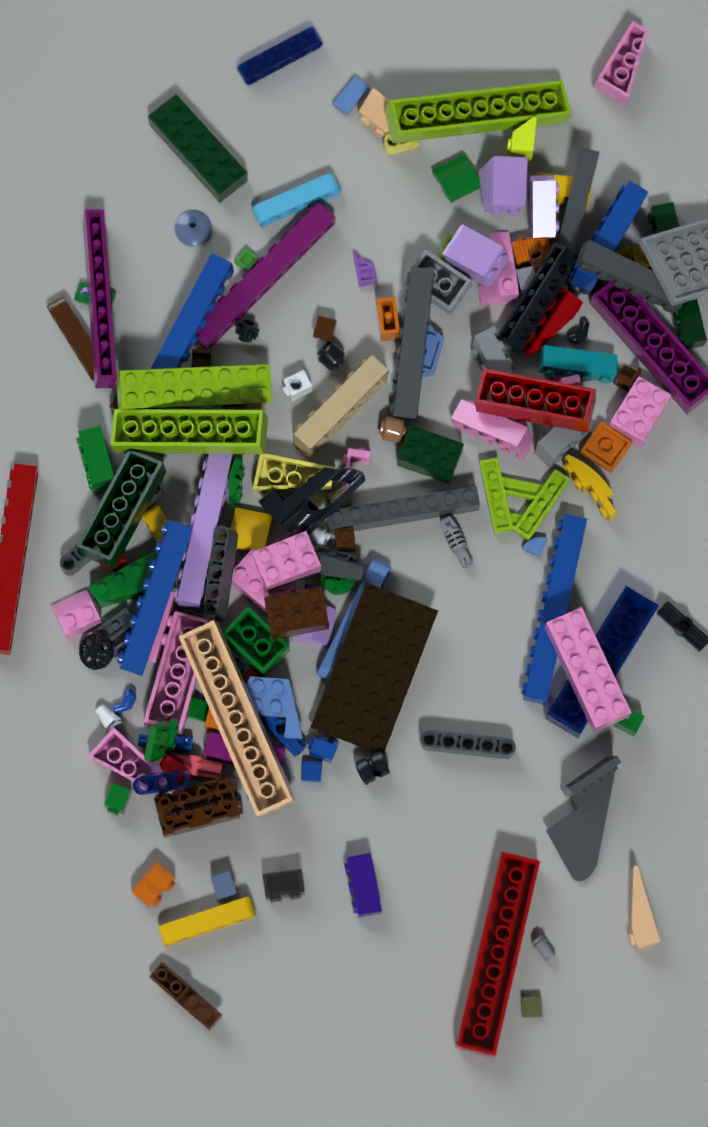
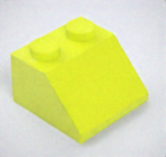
[506,117,537,166]

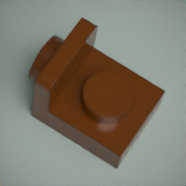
[191,347,212,368]

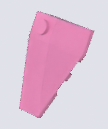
[478,231,519,305]

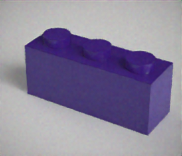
[344,853,382,918]

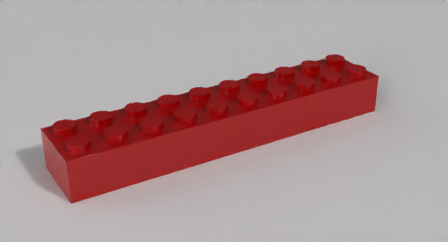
[455,852,540,1058]

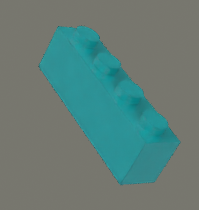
[539,345,618,384]

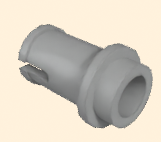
[532,936,556,962]

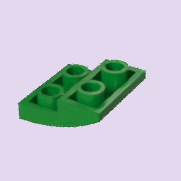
[432,154,481,203]
[228,458,245,507]

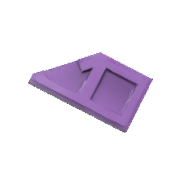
[353,253,377,287]

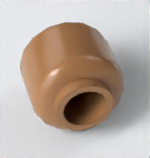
[379,417,407,443]

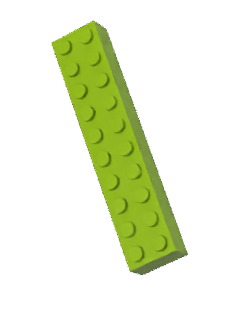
[384,80,572,143]

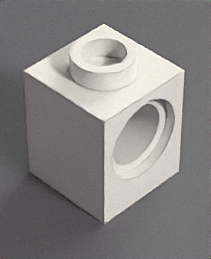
[282,370,312,401]

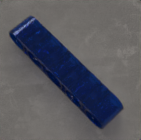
[237,27,323,85]

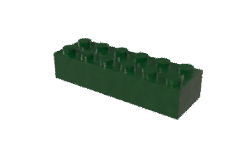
[148,94,248,203]
[76,448,167,569]

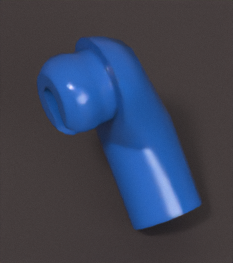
[112,689,136,714]

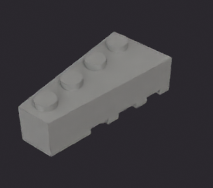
[471,326,518,374]

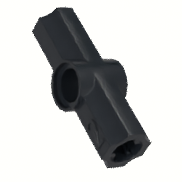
[656,601,708,652]

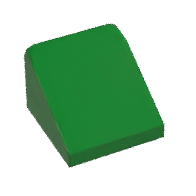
[187,697,209,722]

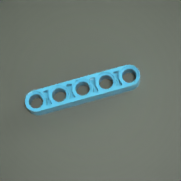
[252,173,342,227]

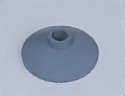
[175,210,212,246]

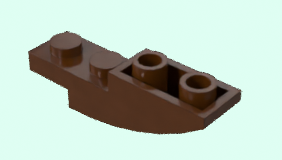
[149,962,223,1031]

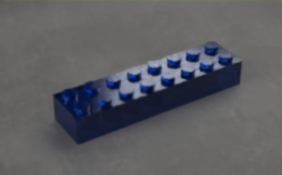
[545,586,659,739]

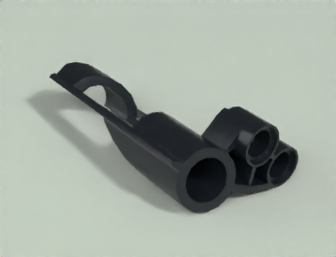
[258,467,366,536]

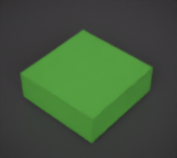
[234,248,260,272]

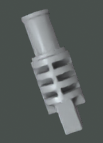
[440,516,474,568]

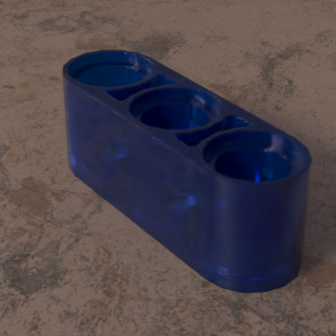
[133,769,192,795]

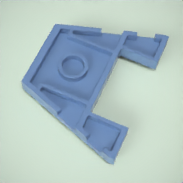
[246,677,303,740]

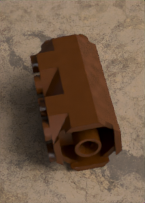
[154,778,243,838]

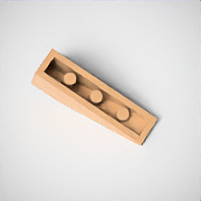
[628,865,661,950]

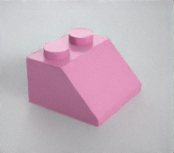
[51,590,102,640]

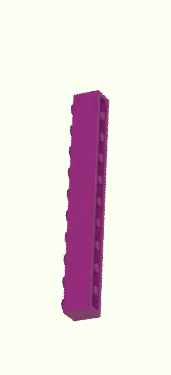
[197,203,335,350]
[82,209,117,388]

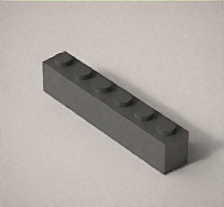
[575,240,683,312]

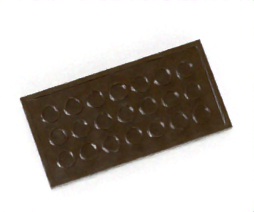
[310,582,439,755]

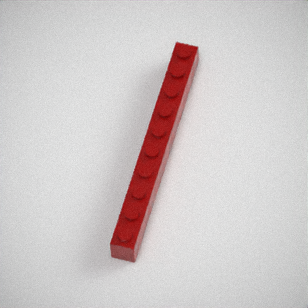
[0,463,39,655]

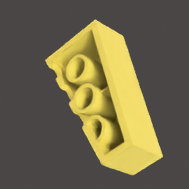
[252,453,335,493]

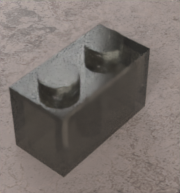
[262,869,305,903]

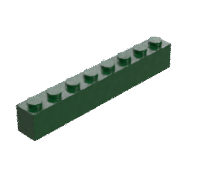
[648,202,707,349]

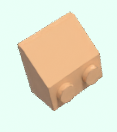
[359,88,390,139]

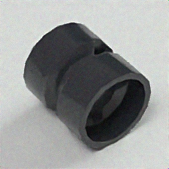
[354,751,390,785]

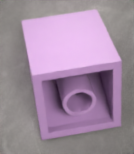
[478,156,528,215]
[442,224,509,287]

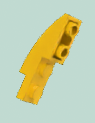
[563,455,617,522]

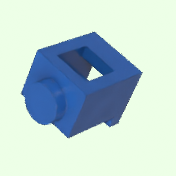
[307,737,338,763]

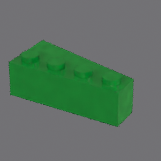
[89,551,176,609]

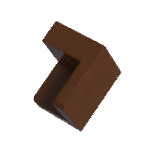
[313,315,337,344]
[614,365,642,392]

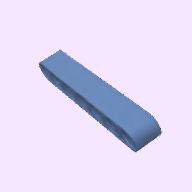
[317,559,391,680]

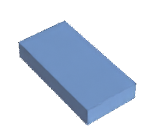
[333,76,370,116]

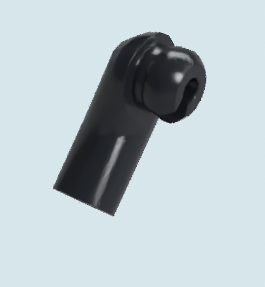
[567,321,590,344]

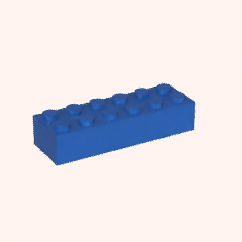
[570,181,649,294]

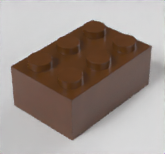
[264,586,329,640]

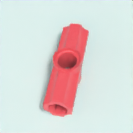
[165,754,223,779]

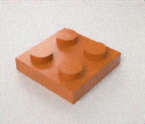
[580,421,633,474]

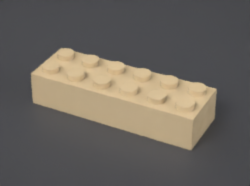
[293,355,389,460]

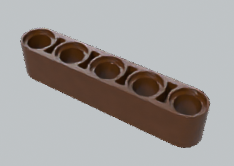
[47,297,94,381]

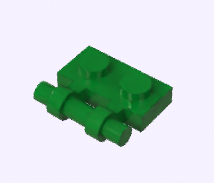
[144,718,179,763]

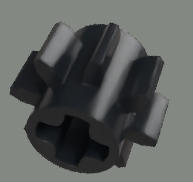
[235,320,259,343]

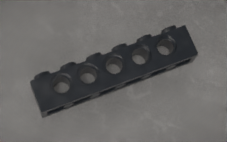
[496,243,578,353]

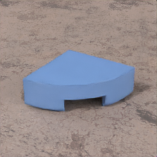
[523,537,547,557]

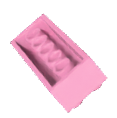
[545,607,631,733]
[143,611,211,735]

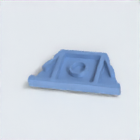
[392,324,445,382]

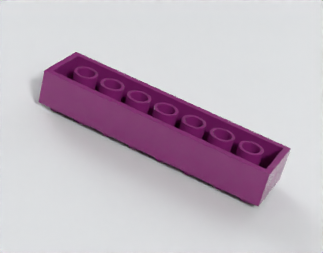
[590,282,708,414]

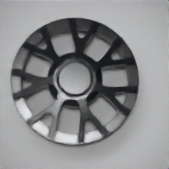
[79,633,114,670]

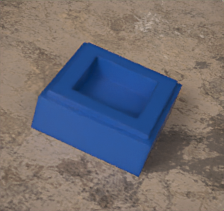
[301,761,322,783]

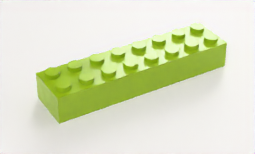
[116,364,272,409]
[110,409,268,454]

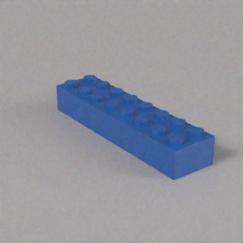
[117,519,193,676]

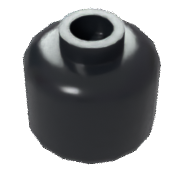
[317,342,345,370]

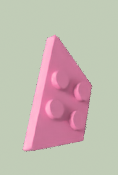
[148,591,175,663]

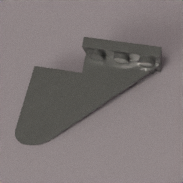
[545,756,621,881]

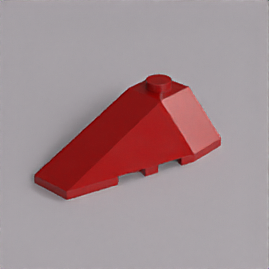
[522,288,584,356]

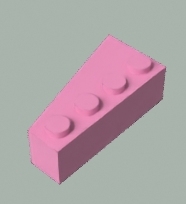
[451,399,533,461]

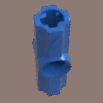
[260,716,307,757]

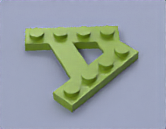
[479,457,571,541]

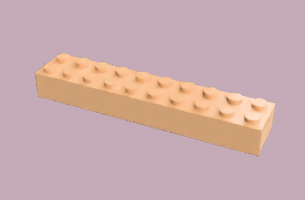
[179,620,296,817]

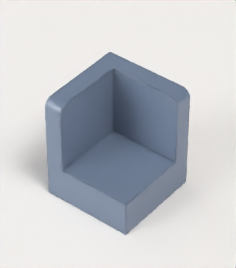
[211,871,236,902]

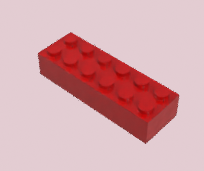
[475,368,596,433]

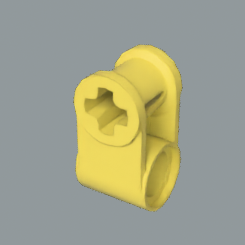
[383,133,420,155]

